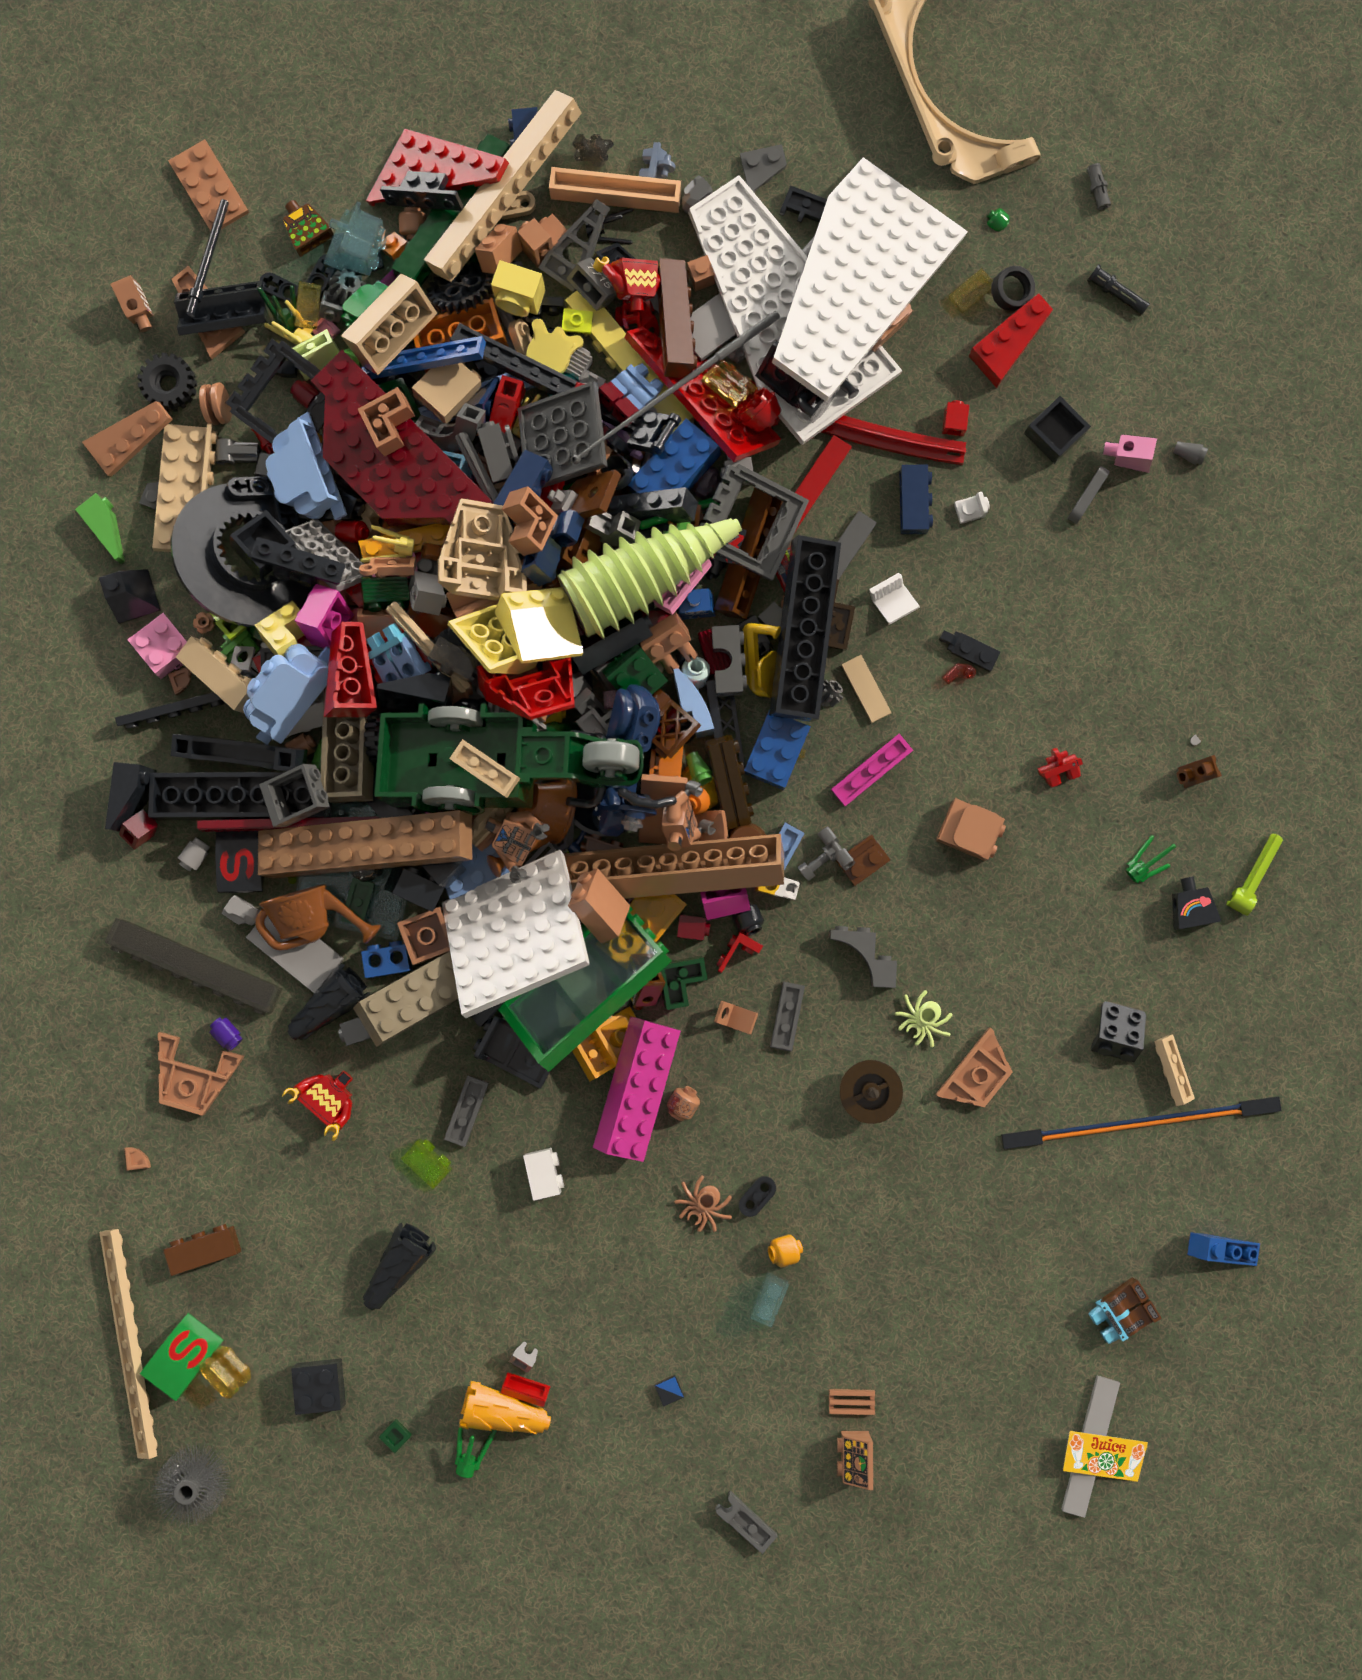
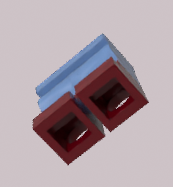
[598,363,663,428]

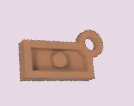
[359,557,416,578]

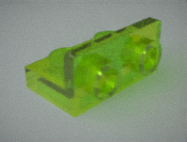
[401,1138,453,1189]

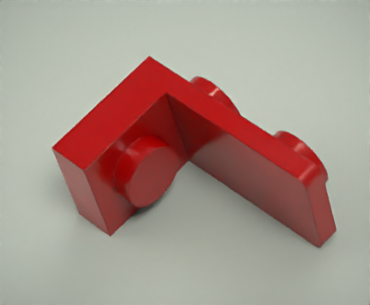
[716,933,763,974]

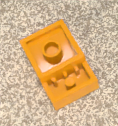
[572,1006,636,1081]

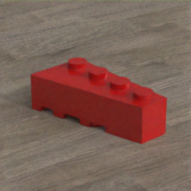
[969,293,1053,388]
[324,622,377,717]

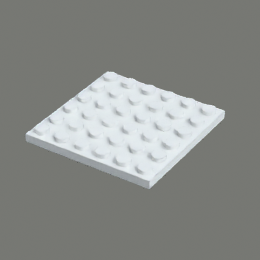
[442,850,590,1018]

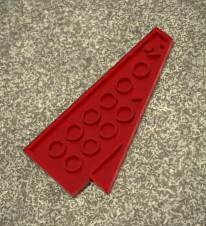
[624,327,781,462]

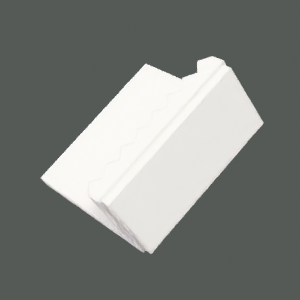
[869,573,920,625]

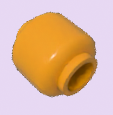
[768,1234,803,1268]

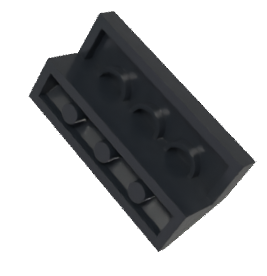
[174,280,267,336]

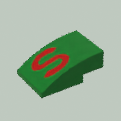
[140,1313,224,1401]

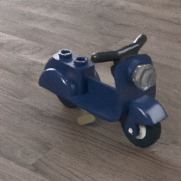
[592,684,677,837]

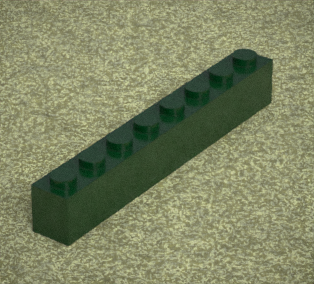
[392,133,510,287]

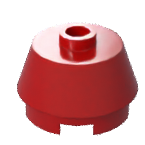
[737,387,782,432]

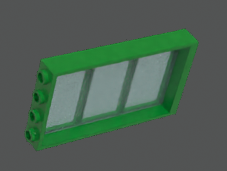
[498,906,672,1072]

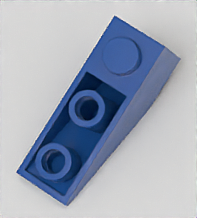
[1187,1232,1260,1266]

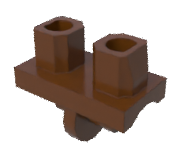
[1176,755,1222,788]

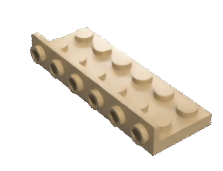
[152,423,218,552]

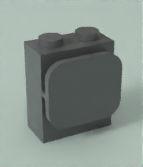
[477,421,519,484]

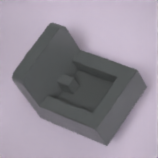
[318,290,343,323]

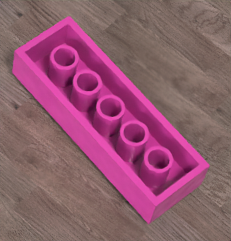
[593,1016,681,1162]

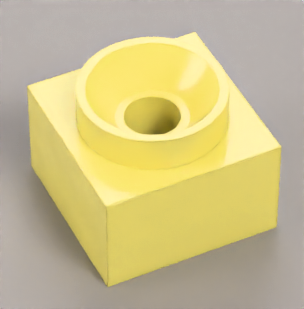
[491,260,545,317]

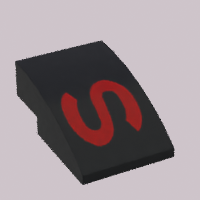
[215,831,264,893]

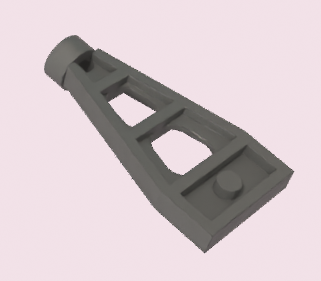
[539,199,611,292]

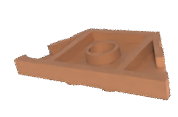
[936,1027,1013,1107]

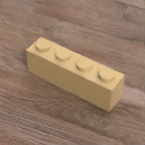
[176,636,252,713]

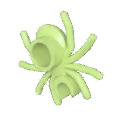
[895,990,952,1047]

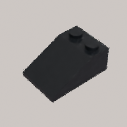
[377,673,454,713]
[105,762,157,832]

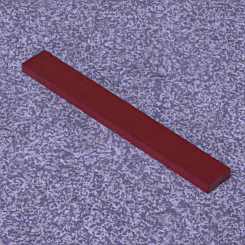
[197,816,380,832]

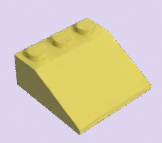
[495,587,583,664]
[447,604,537,674]

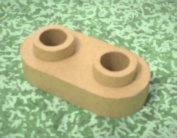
[500,191,536,219]
[508,319,532,355]

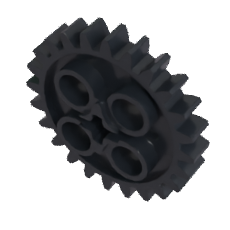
[426,262,494,315]

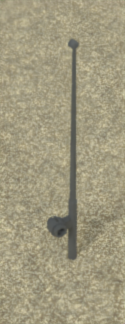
[570,311,780,464]

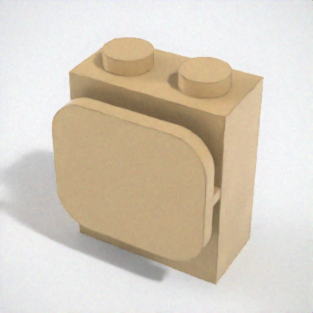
[412,362,482,424]

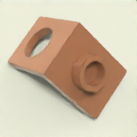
[714,1001,758,1034]

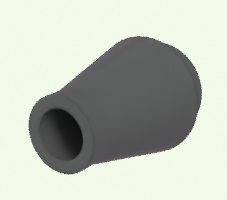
[1173,441,1208,466]

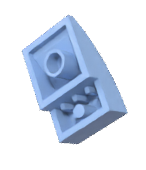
[673,668,714,738]

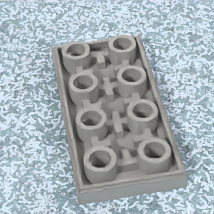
[690,293,737,362]
[285,519,372,591]
[246,916,344,993]

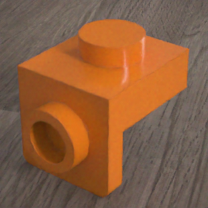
[379,232,408,261]

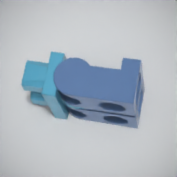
[366,623,432,683]

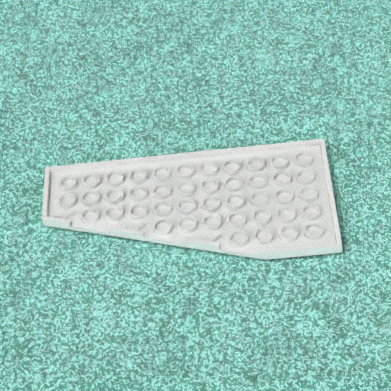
[772,157,967,402]
[688,176,902,445]

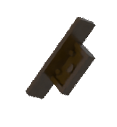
[828,579,855,651]

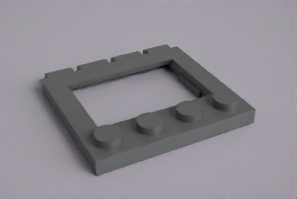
[700,464,809,581]

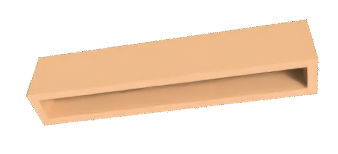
[549,167,681,213]

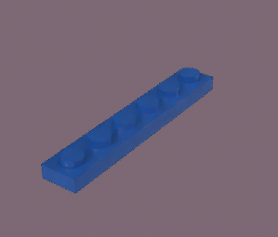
[362,336,486,379]

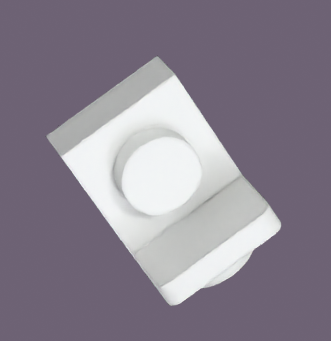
[954,492,990,524]

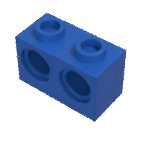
[361,941,413,978]

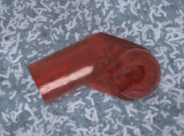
[942,663,976,684]

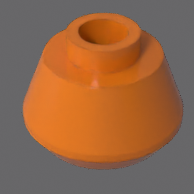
[689,787,710,815]

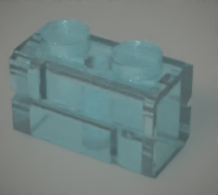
[750,1272,789,1327]

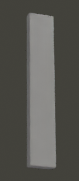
[1061,1375,1120,1518]

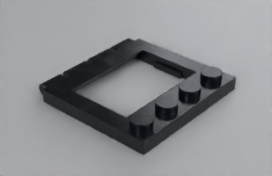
[225,339,325,443]

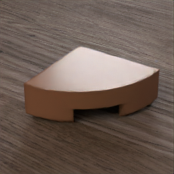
[168,667,191,695]
[125,1147,151,1170]

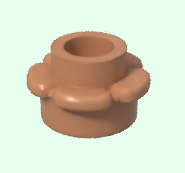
[193,612,215,633]

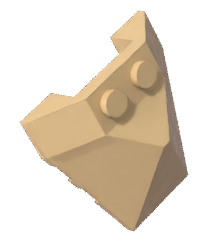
[438,498,527,601]

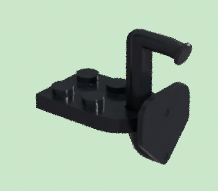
[755,340,859,423]

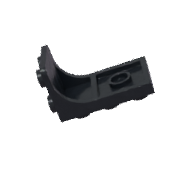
[472,1016,554,1089]

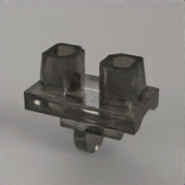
[572,134,614,167]

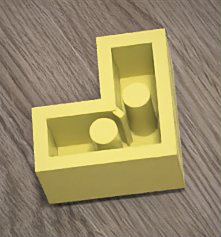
[255,601,304,656]

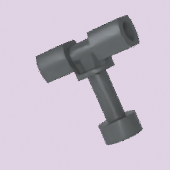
[798,827,856,881]

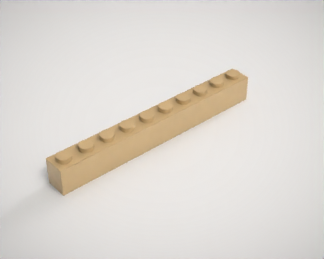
[424,90,582,282]

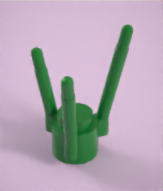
[1125,835,1176,883]
[455,1428,497,1478]

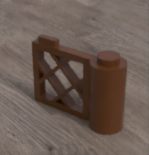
[652,688,702,759]

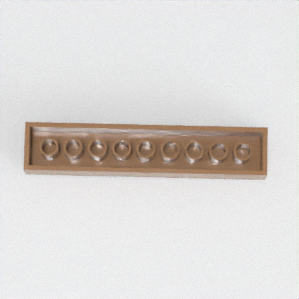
[258,810,472,879]
[564,834,784,899]

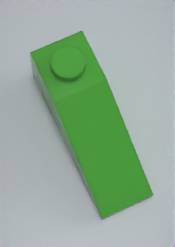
[75,493,125,564]

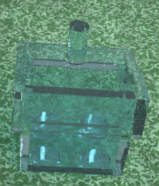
[324,201,387,276]

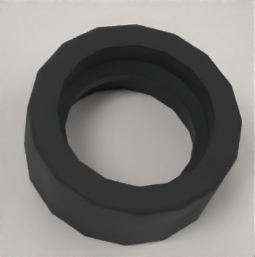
[991,266,1035,311]

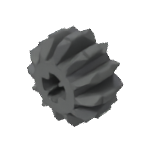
[329,268,366,306]

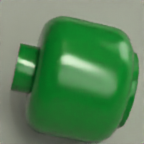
[987,208,1010,231]

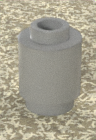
[178,837,210,871]

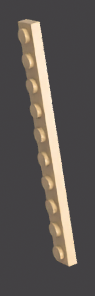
[99,1229,157,1459]

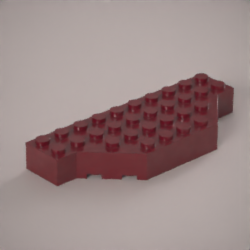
[311,350,493,526]

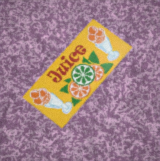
[1063,1431,1148,1482]

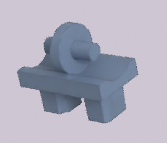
[639,142,676,179]

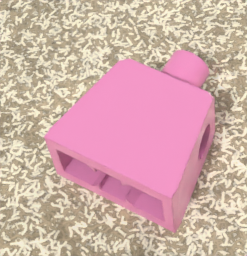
[1103,435,1157,473]

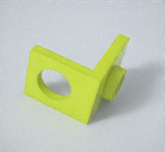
[562,308,593,335]

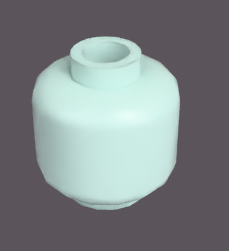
[681,657,710,689]

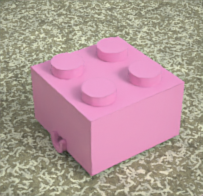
[128,613,187,679]

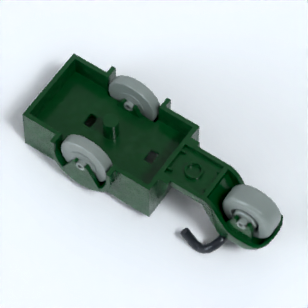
[374,704,644,815]

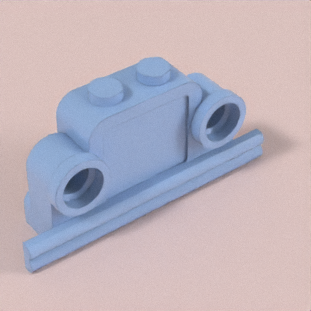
[266,412,347,520]
[243,644,330,745]

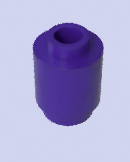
[209,1018,243,1051]

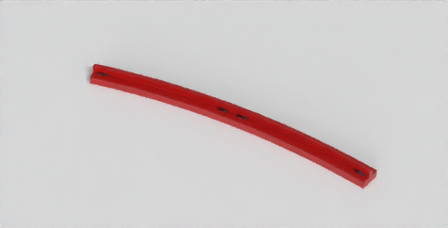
[693,353,966,465]

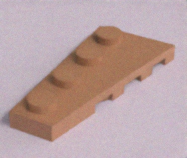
[82,401,173,476]

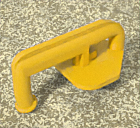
[743,623,781,698]

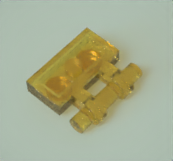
[702,359,757,408]

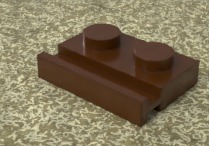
[836,834,890,886]

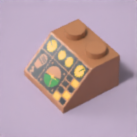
[837,1431,873,1490]

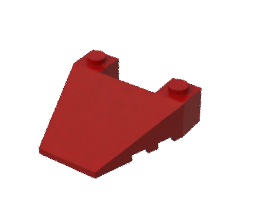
[477,657,575,720]

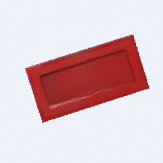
[500,1372,550,1408]

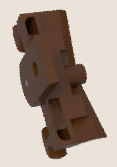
[555,445,632,573]

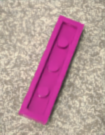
[831,734,913,807]

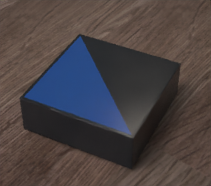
[654,1375,684,1407]

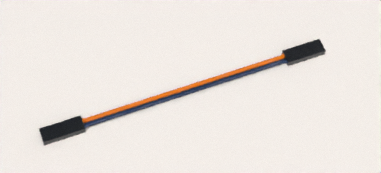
[1001,1096,1282,1149]

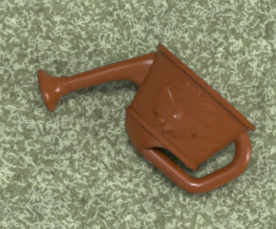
[487,780,577,878]
[255,884,381,951]

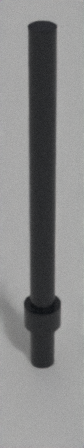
[185,199,229,317]

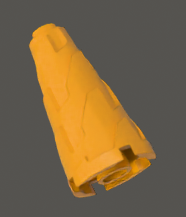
[459,1381,551,1434]

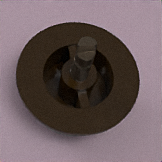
[840,1060,903,1124]

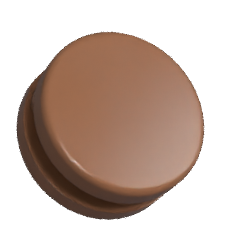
[199,382,232,426]

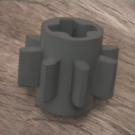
[821,679,843,707]

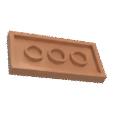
[168,139,249,231]

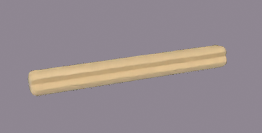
[386,602,470,694]

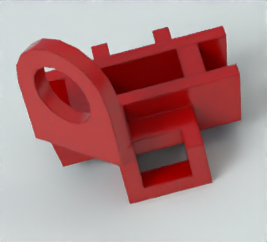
[615,300,659,336]

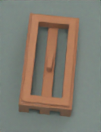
[829,1389,875,1415]

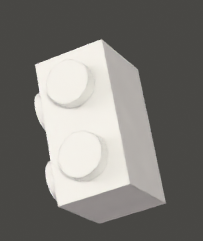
[523,1148,564,1201]

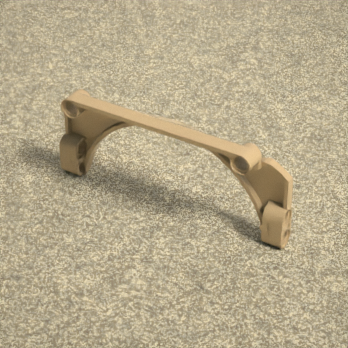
[868,0,1041,184]

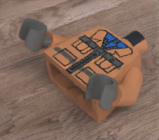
[662,781,716,851]
[484,811,549,884]

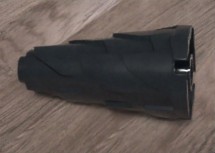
[287,964,370,1040]
[363,1222,436,1310]

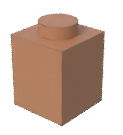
[687,255,715,292]

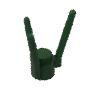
[257,285,297,331]

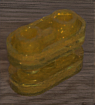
[199,1346,251,1399]

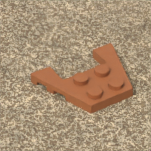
[158,1032,244,1115]

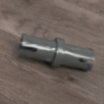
[1087,163,1111,210]

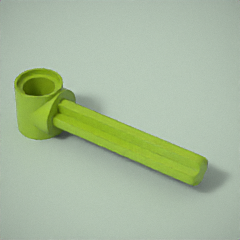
[1226,834,1283,916]

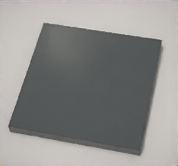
[517,381,607,488]

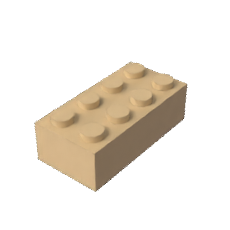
[341,274,437,375]

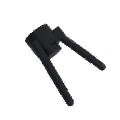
[586,208,634,245]

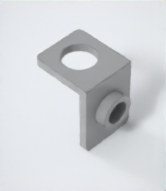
[231,646,258,679]

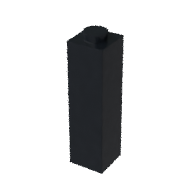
[572,610,653,675]

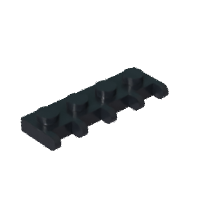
[779,185,827,226]

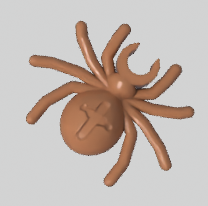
[674,1175,732,1232]

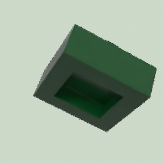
[379,1419,412,1453]

